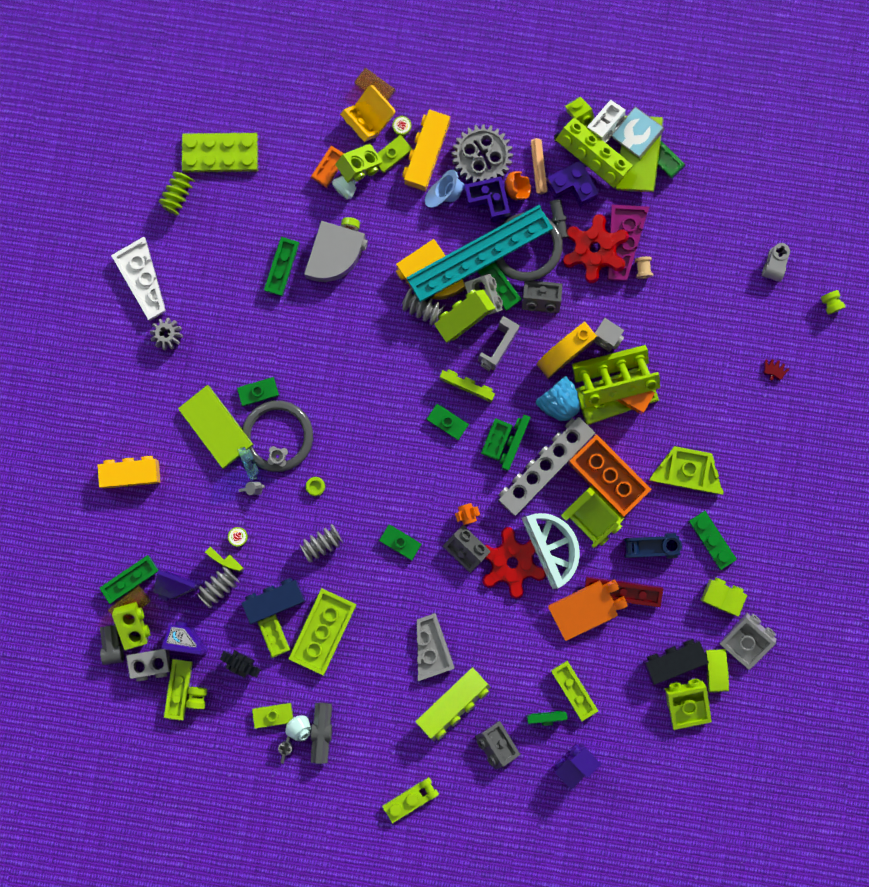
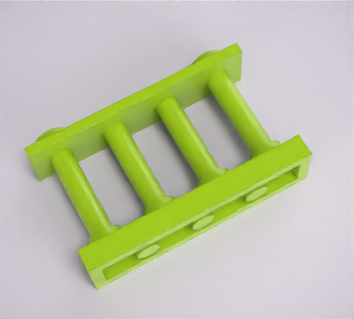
[572,345,660,408]

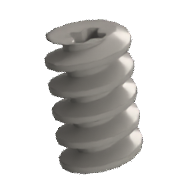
[402,288,444,326]
[300,524,343,563]
[197,566,240,608]

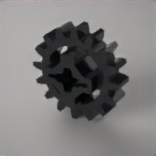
[219,650,261,678]

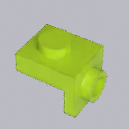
[565,97,595,127]

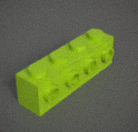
[556,117,633,188]
[415,667,491,741]

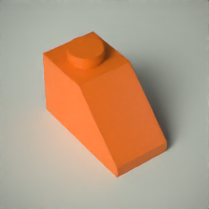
[616,391,655,415]

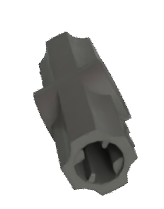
[311,702,332,764]

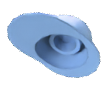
[425,170,465,208]

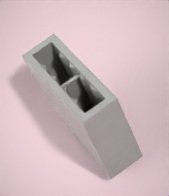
[304,221,368,282]

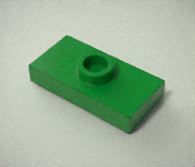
[658,141,686,179]
[237,377,279,406]
[427,404,469,441]
[481,418,513,461]
[379,524,422,560]
[527,711,567,726]

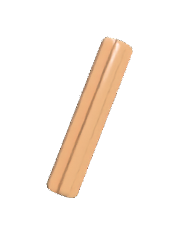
[531,138,547,194]

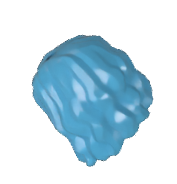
[536,376,581,421]

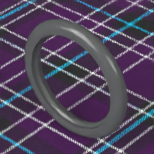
[495,213,563,281]
[242,400,313,472]

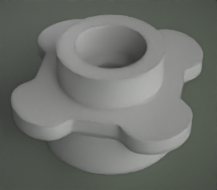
[267,446,288,467]

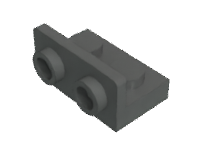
[522,281,562,313]
[443,525,490,573]
[475,721,521,769]

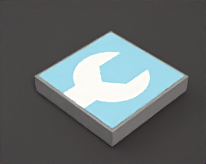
[611,107,665,159]

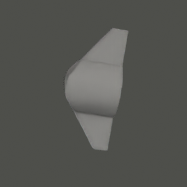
[239,482,265,495]
[278,736,293,764]

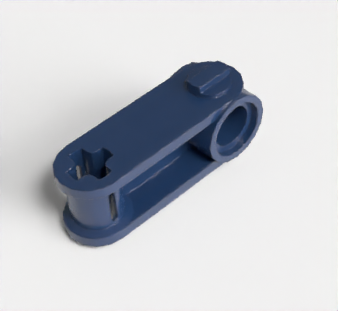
[623,533,682,559]

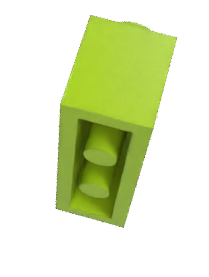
[434,289,496,343]

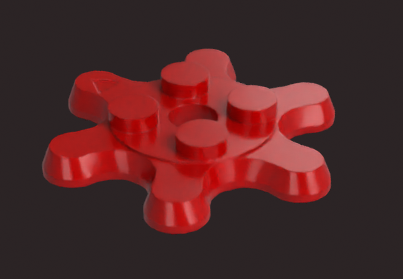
[563,214,629,283]
[483,527,546,599]

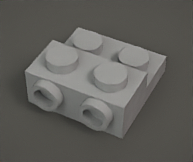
[720,613,776,670]

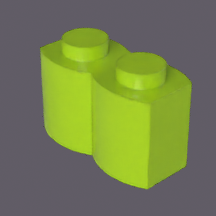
[700,577,747,617]

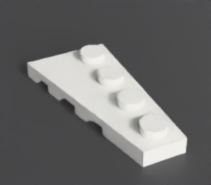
[111,237,166,321]

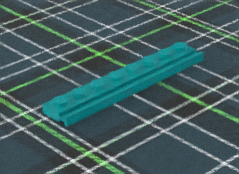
[406,205,553,303]

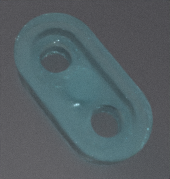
[237,447,260,482]

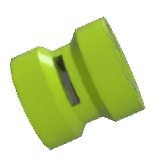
[820,290,846,315]
[186,687,208,709]

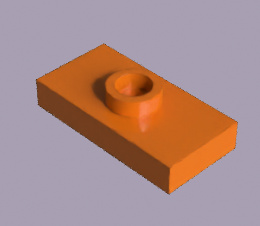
[311,146,344,188]

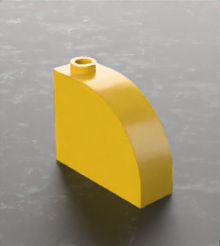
[395,239,466,300]
[536,321,597,379]

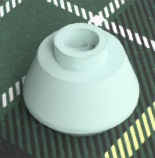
[332,176,356,200]
[285,715,311,741]

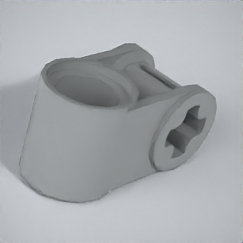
[762,243,790,282]

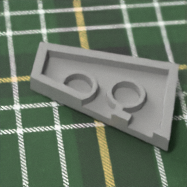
[417,613,455,681]

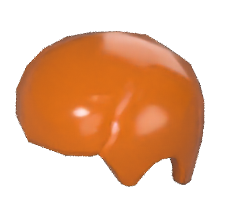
[504,171,531,200]

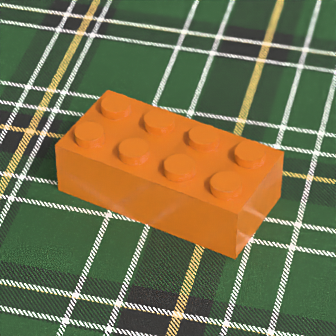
[568,434,652,517]

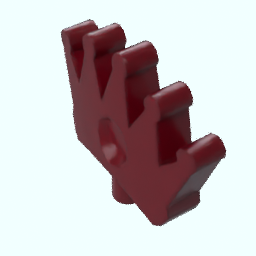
[763,359,789,381]

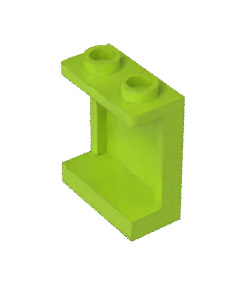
[561,485,624,548]

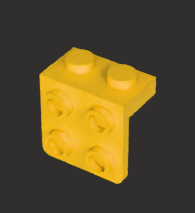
[340,85,395,142]

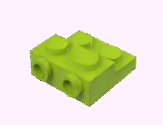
[665,679,712,730]

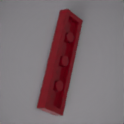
[584,576,663,607]

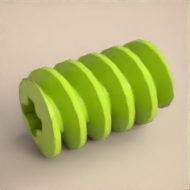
[159,172,195,215]

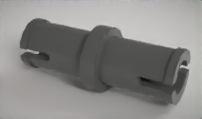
[549,199,569,239]

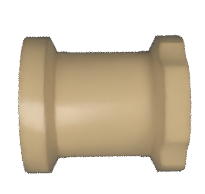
[635,256,653,279]

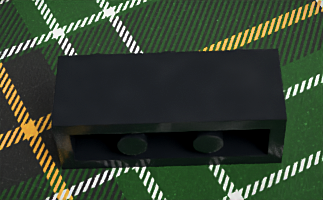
[643,638,709,685]

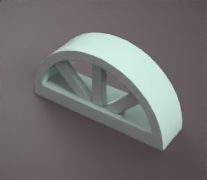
[521,513,579,589]

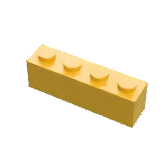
[402,110,450,191]

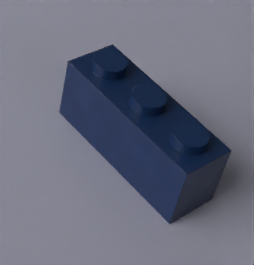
[241,578,306,624]

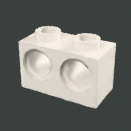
[587,100,626,143]

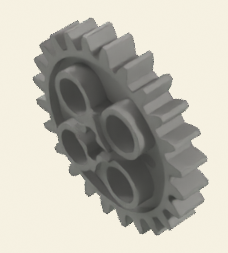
[452,124,513,183]

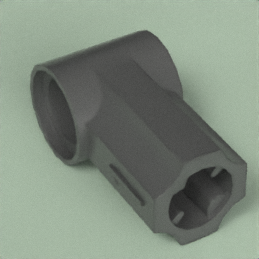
[100,625,124,665]

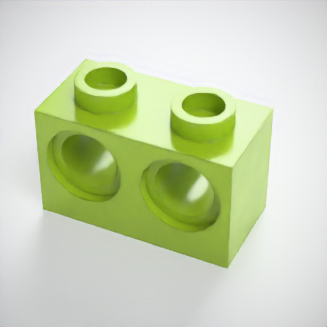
[335,144,382,183]
[112,602,151,650]

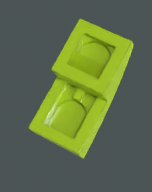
[205,547,245,572]
[705,649,729,692]

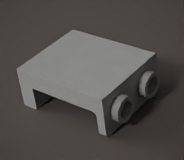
[478,316,520,371]

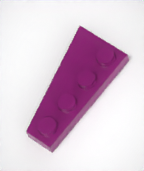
[607,205,649,281]

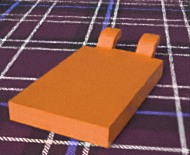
[548,579,628,641]

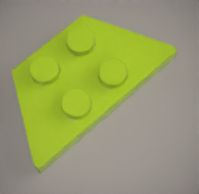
[649,446,724,495]

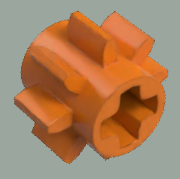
[455,503,480,526]

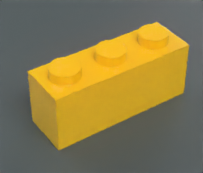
[97,456,161,489]

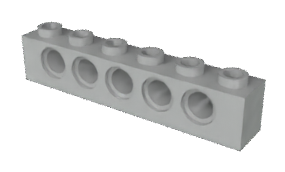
[498,417,595,517]

